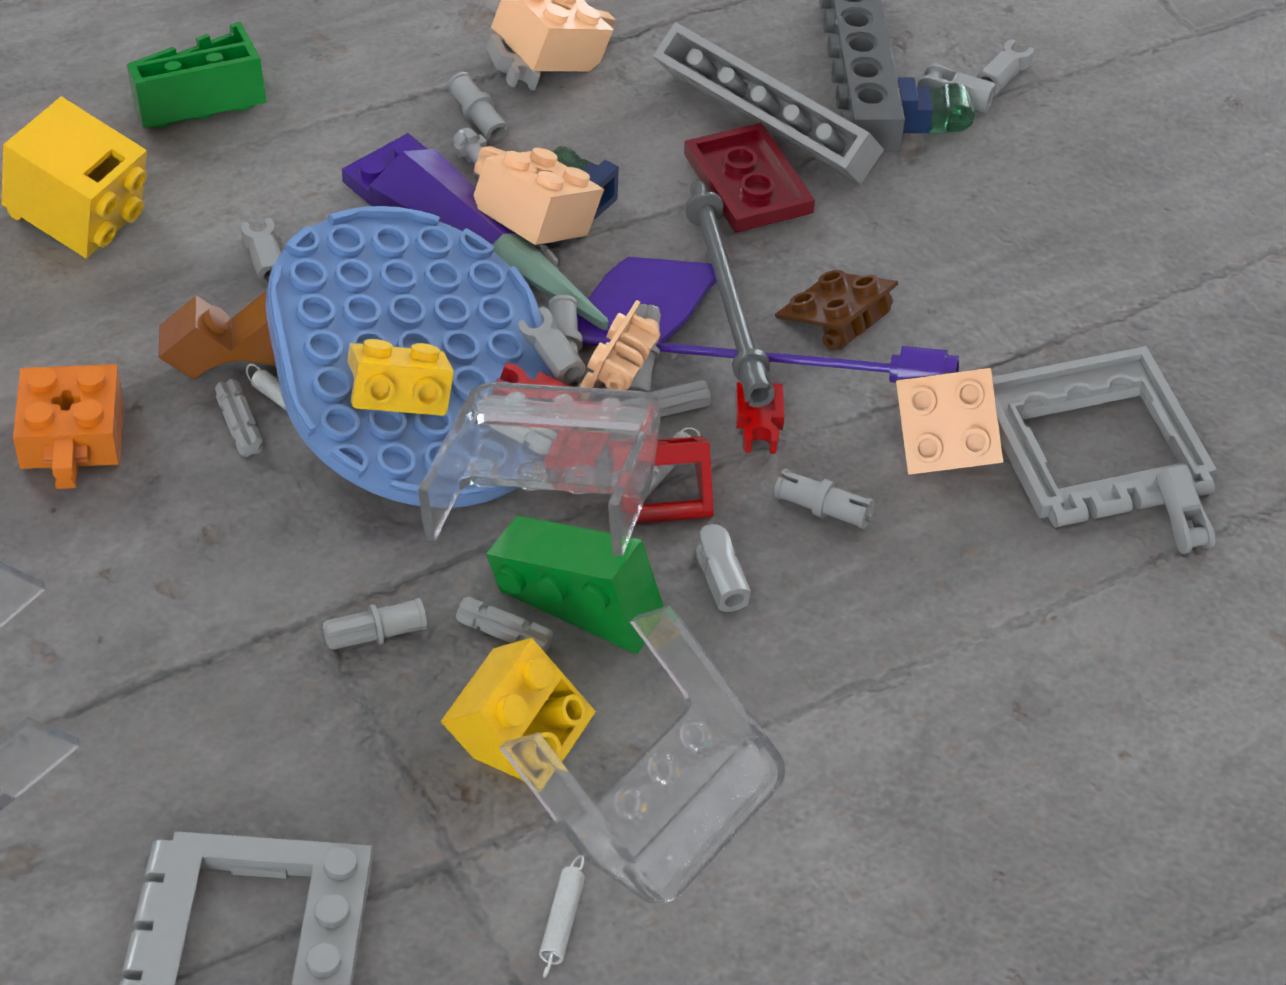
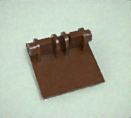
[775,270,899,350]

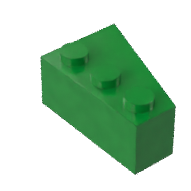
[127,21,267,128]
[486,515,666,655]

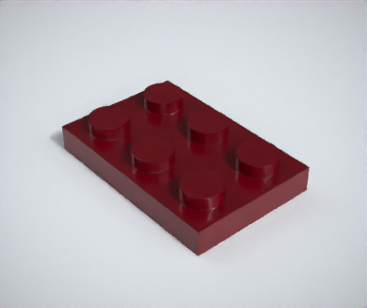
[684,123,815,233]

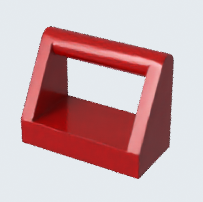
[607,436,714,525]

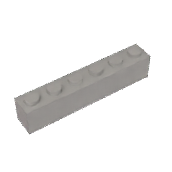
[653,22,884,185]

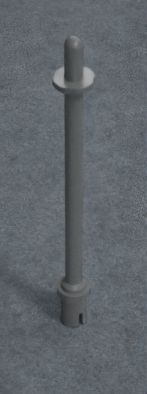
[686,180,775,407]

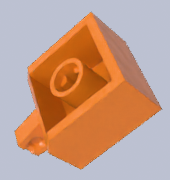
[13,364,124,489]

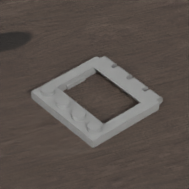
[992,346,1217,528]
[119,831,373,985]

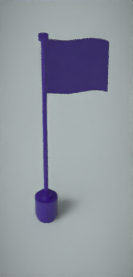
[577,257,959,383]

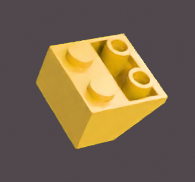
[440,638,596,788]

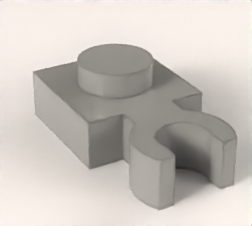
[486,34,541,90]

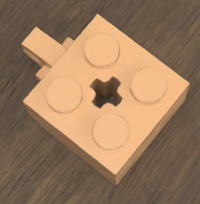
[491,0,616,72]
[474,146,604,245]

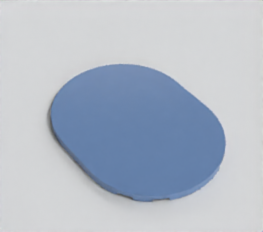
[265,206,558,508]

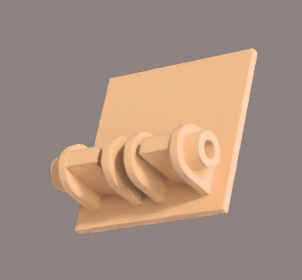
[579,300,660,407]
[896,368,1003,475]

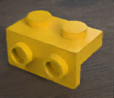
[347,339,454,416]

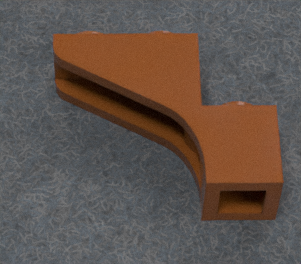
[158,291,276,380]

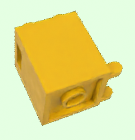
[1,96,147,259]

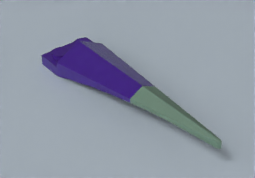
[342,133,608,331]

